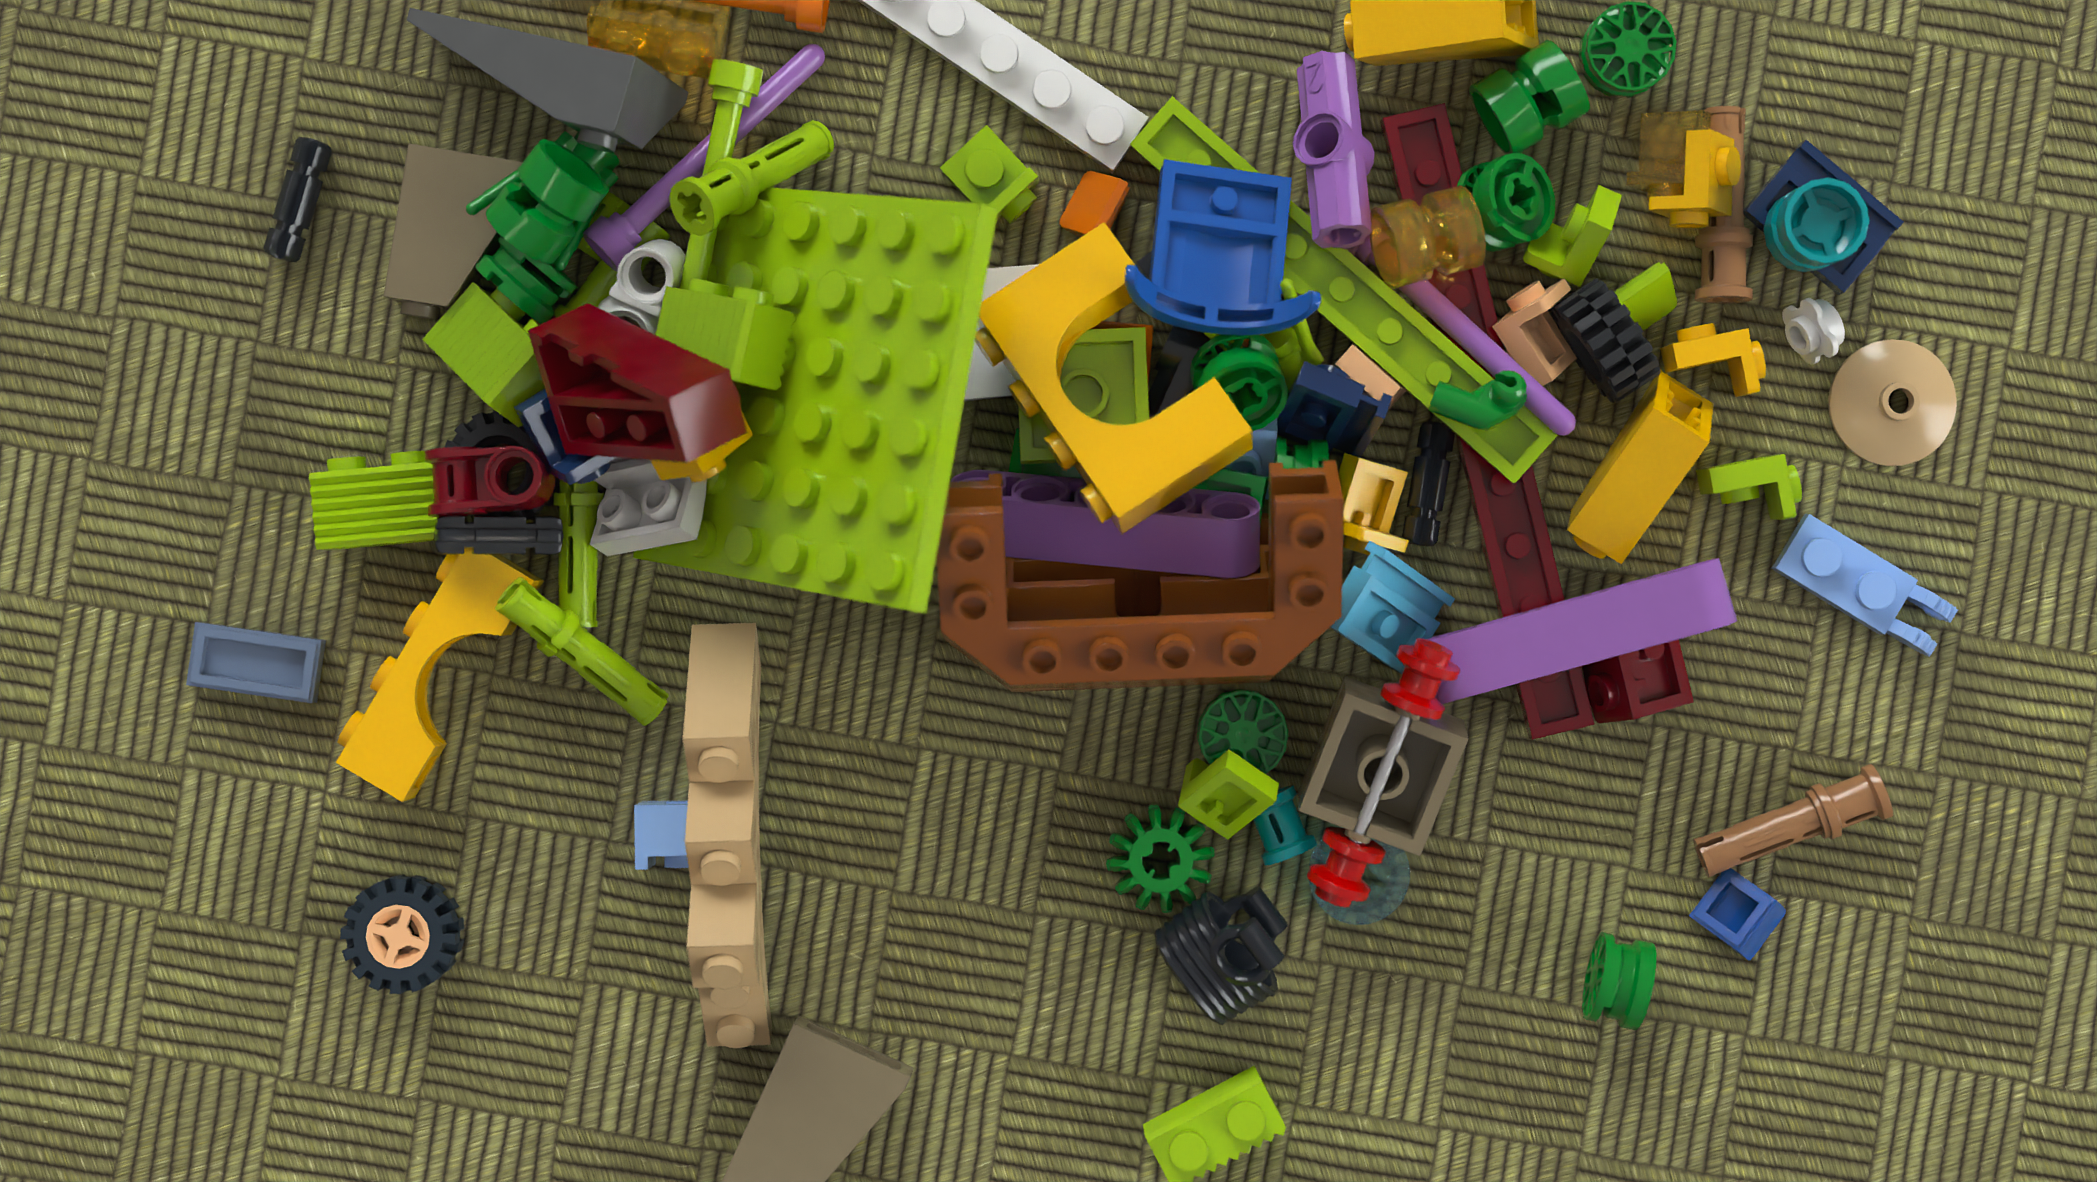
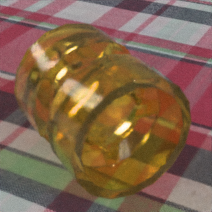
[1369,185,1486,289]

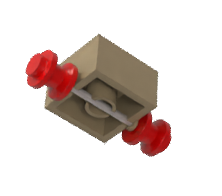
[1298,638,1468,907]

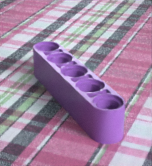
[950,470,1260,578]
[1411,558,1737,704]

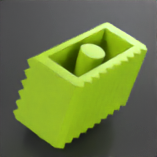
[656,278,796,390]
[422,282,545,427]
[309,451,437,550]
[1143,1065,1286,1182]

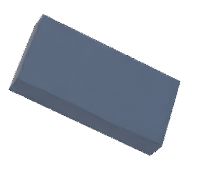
[186,622,326,703]

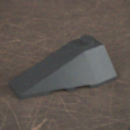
[407,8,689,153]

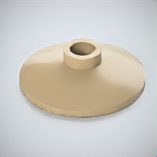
[1828,339,1957,466]

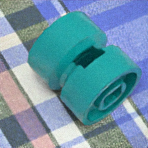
[1763,178,1869,272]

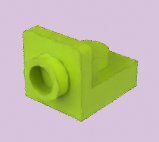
[940,125,1039,224]
[1523,185,1622,287]
[1696,454,1802,520]
[1178,750,1279,840]

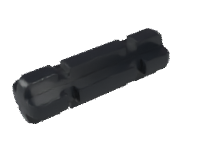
[263,137,332,262]
[1402,421,1455,547]
[434,515,563,555]

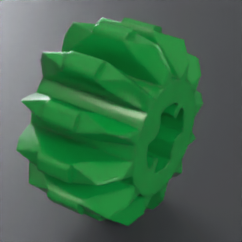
[1106,803,1215,913]

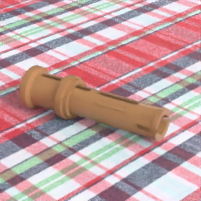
[1695,106,1753,304]
[1693,764,1893,878]

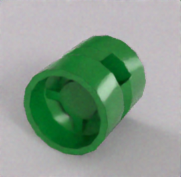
[1469,40,1590,154]
[486,139,609,264]

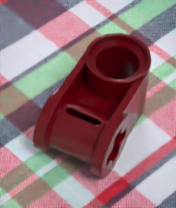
[425,446,555,518]

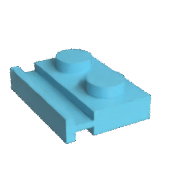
[1330,541,1455,674]

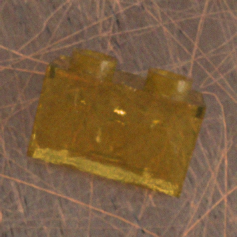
[587,0,730,79]

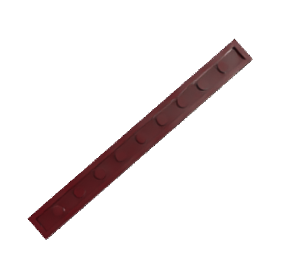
[1380,103,1595,740]

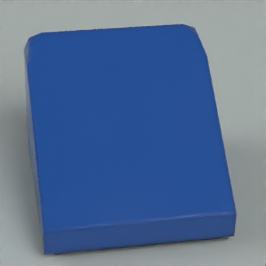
[1689,868,1786,961]

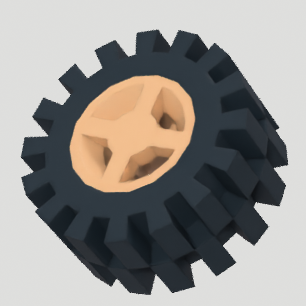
[340,874,465,994]

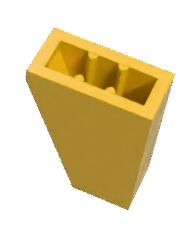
[1344,0,1539,66]
[1567,370,1714,564]

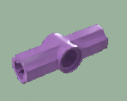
[1293,50,1374,249]

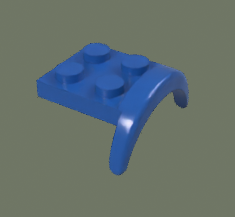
[1125,159,1321,335]

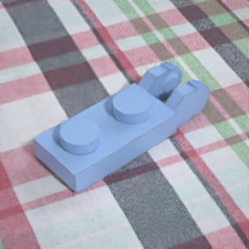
[1771,514,1958,657]

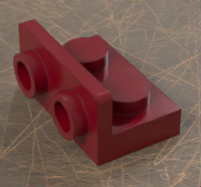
[1582,639,1694,724]

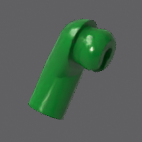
[1428,370,1527,430]

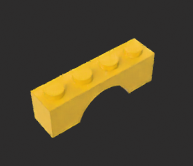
[336,548,544,802]

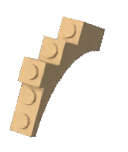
[683,623,772,1048]

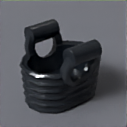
[1154,886,1288,1025]

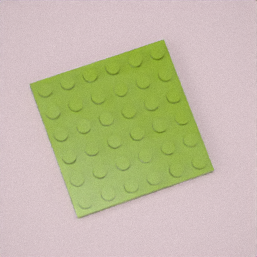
[633,187,998,613]

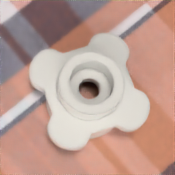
[1782,298,1845,365]

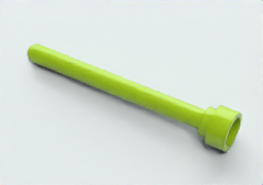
[679,59,763,290]

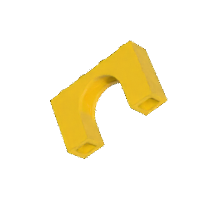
[975,222,1253,534]

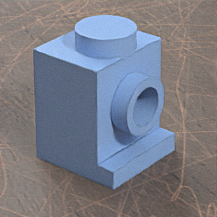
[634,800,689,870]

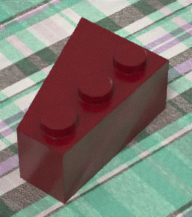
[527,303,747,463]

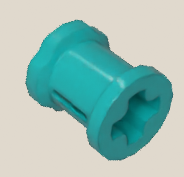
[1253,785,1317,866]

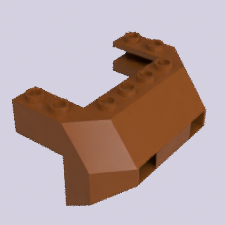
[937,460,1344,692]

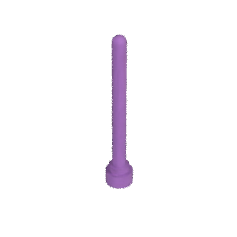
[583,44,825,271]
[1347,210,1576,436]

